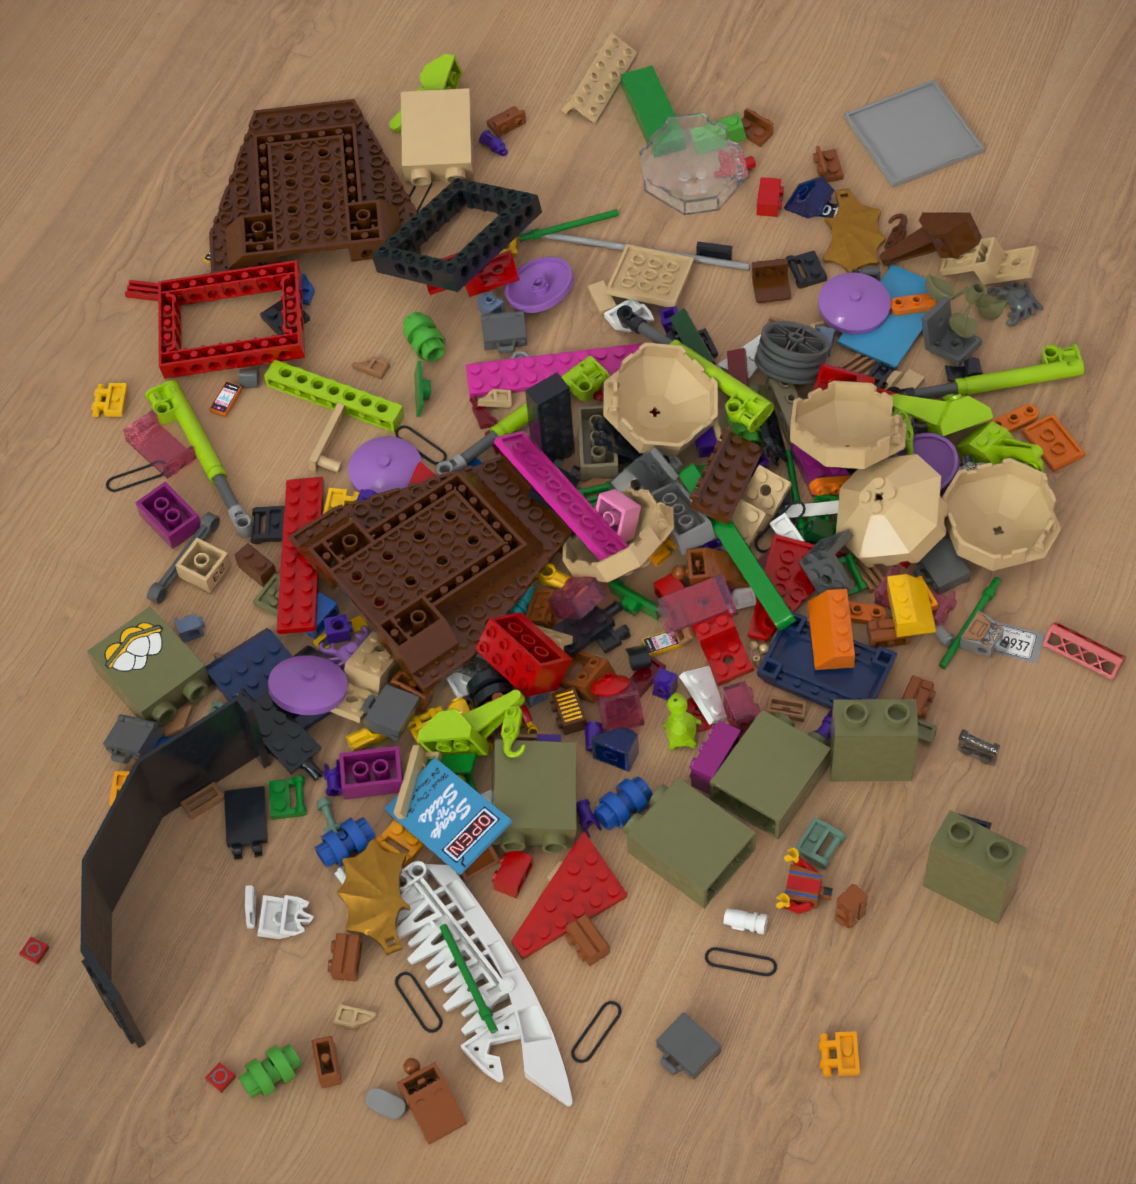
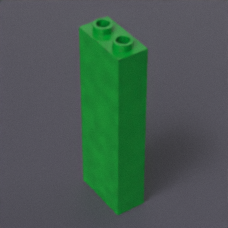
[621,65,686,158]

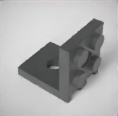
[921,296,982,366]
[608,447,679,493]
[799,529,854,595]

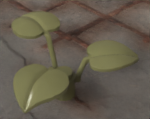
[925,274,1007,339]

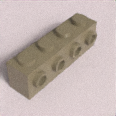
[765,378,801,449]

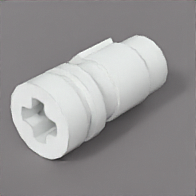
[724,908,769,935]

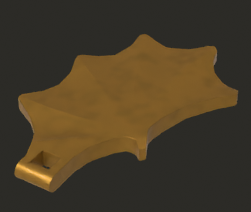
[823,188,885,273]
[337,840,411,956]

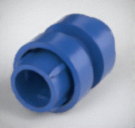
[594,777,653,830]
[314,817,375,868]

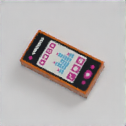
[209,381,243,417]

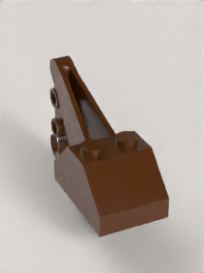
[880,212,982,266]

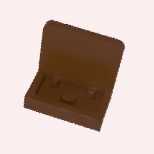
[751,258,791,303]

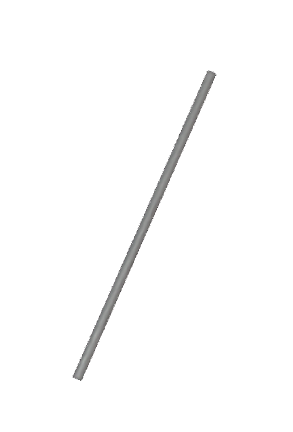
[519,228,750,270]

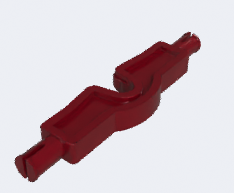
[469,396,504,456]

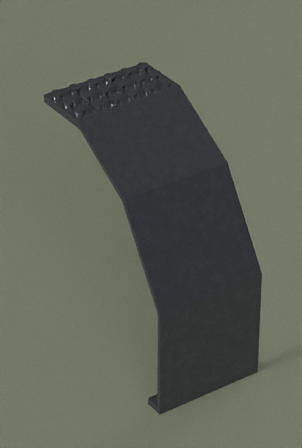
[80,693,271,1048]

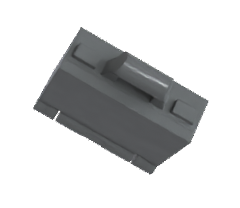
[481,310,528,354]
[913,537,971,595]
[361,684,420,741]
[103,714,164,764]
[656,1012,722,1079]

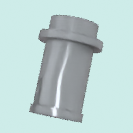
[934,622,955,647]

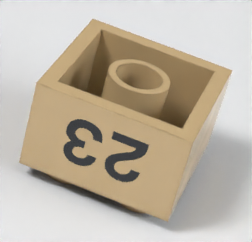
[175,538,231,593]

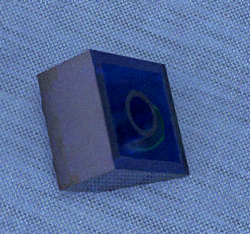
[784,176,835,218]
[591,727,639,772]

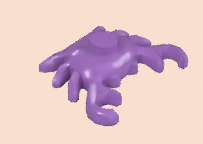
[319,626,370,672]

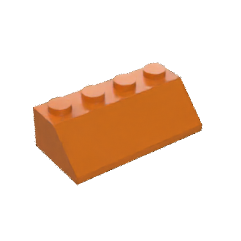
[807,589,855,670]

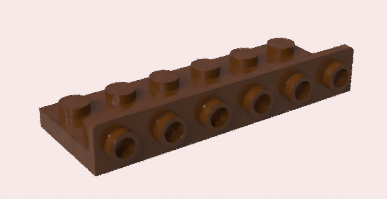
[689,424,764,525]

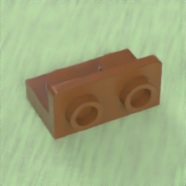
[487,106,526,137]
[741,108,773,147]
[813,146,844,183]
[525,589,562,629]

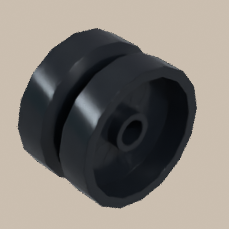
[466,668,514,709]

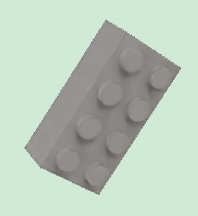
[651,479,716,555]

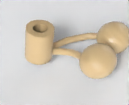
[748,640,769,667]

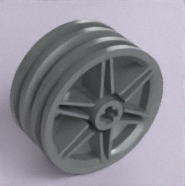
[754,321,830,384]

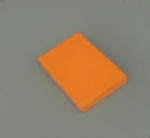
[1021,414,1085,472]

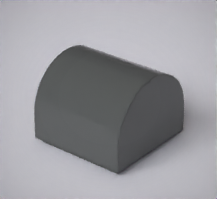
[861,266,880,282]
[239,369,259,388]

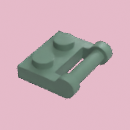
[795,817,847,869]

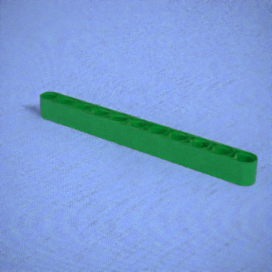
[677,462,797,631]

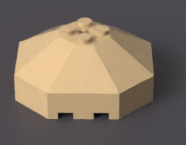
[603,343,718,456]
[790,381,906,469]
[836,454,948,567]
[942,458,1061,571]
[563,488,674,582]

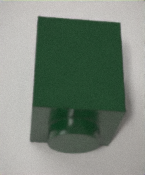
[804,516,836,545]

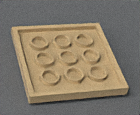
[606,244,694,307]

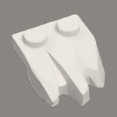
[604,299,654,334]
[257,895,314,939]

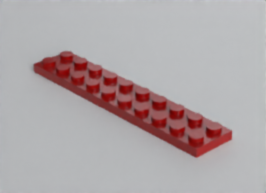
[276,476,324,635]

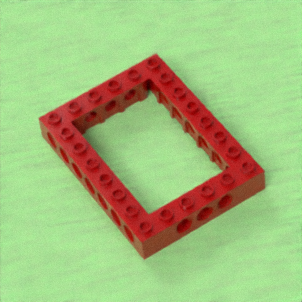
[158,260,305,379]

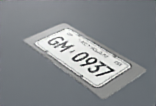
[993,621,1045,664]

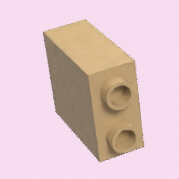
[401,88,474,186]

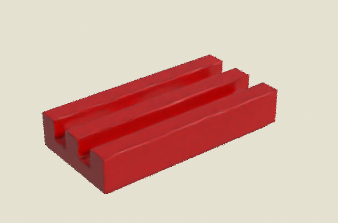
[125,280,158,301]

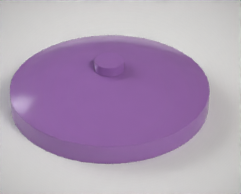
[505,257,574,313]
[818,273,891,335]
[888,433,960,495]
[348,436,422,493]
[268,656,348,715]

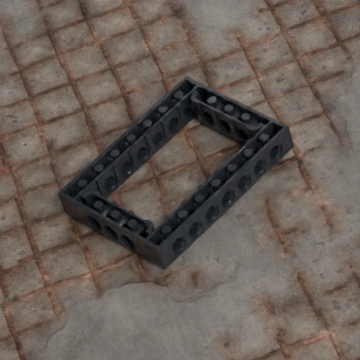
[371,178,542,292]

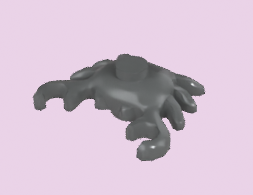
[987,282,1043,326]

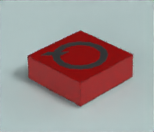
[19,937,49,965]
[205,1062,236,1093]

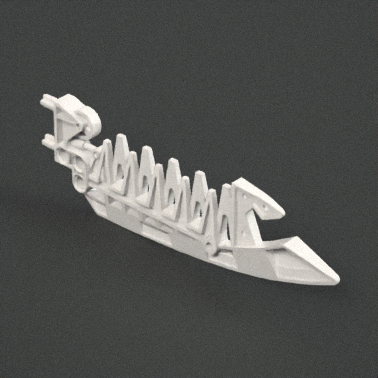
[334,861,573,1107]

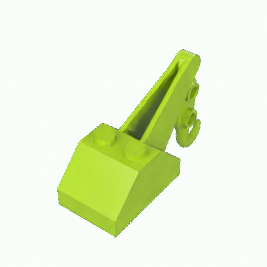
[389,53,463,133]
[890,393,993,457]
[955,421,1044,473]
[417,690,526,758]

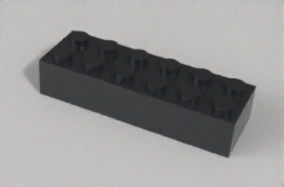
[525,373,575,463]

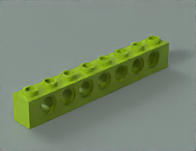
[264,360,404,433]

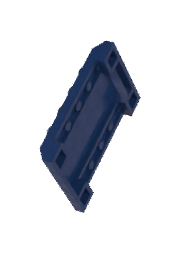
[757,611,898,709]
[205,628,332,754]

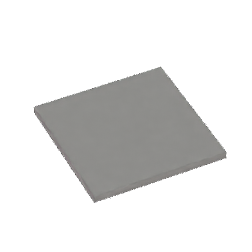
[844,79,985,188]

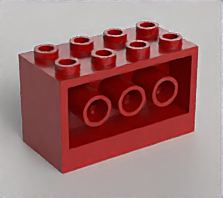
[475,612,572,697]

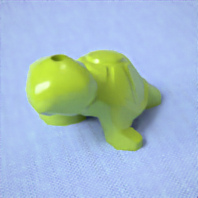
[663,692,702,751]

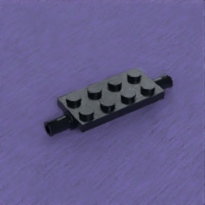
[551,600,623,658]
[235,688,324,781]

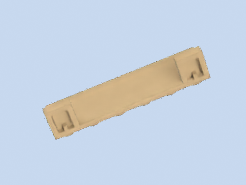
[561,32,637,123]

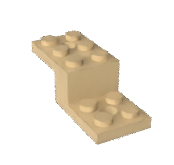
[939,237,1039,285]
[711,465,793,552]
[330,631,396,723]

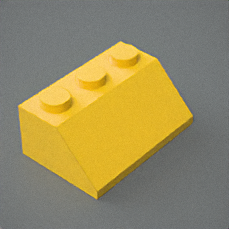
[887,574,936,637]

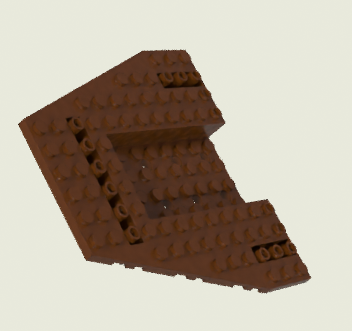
[209,99,421,273]
[288,455,574,693]

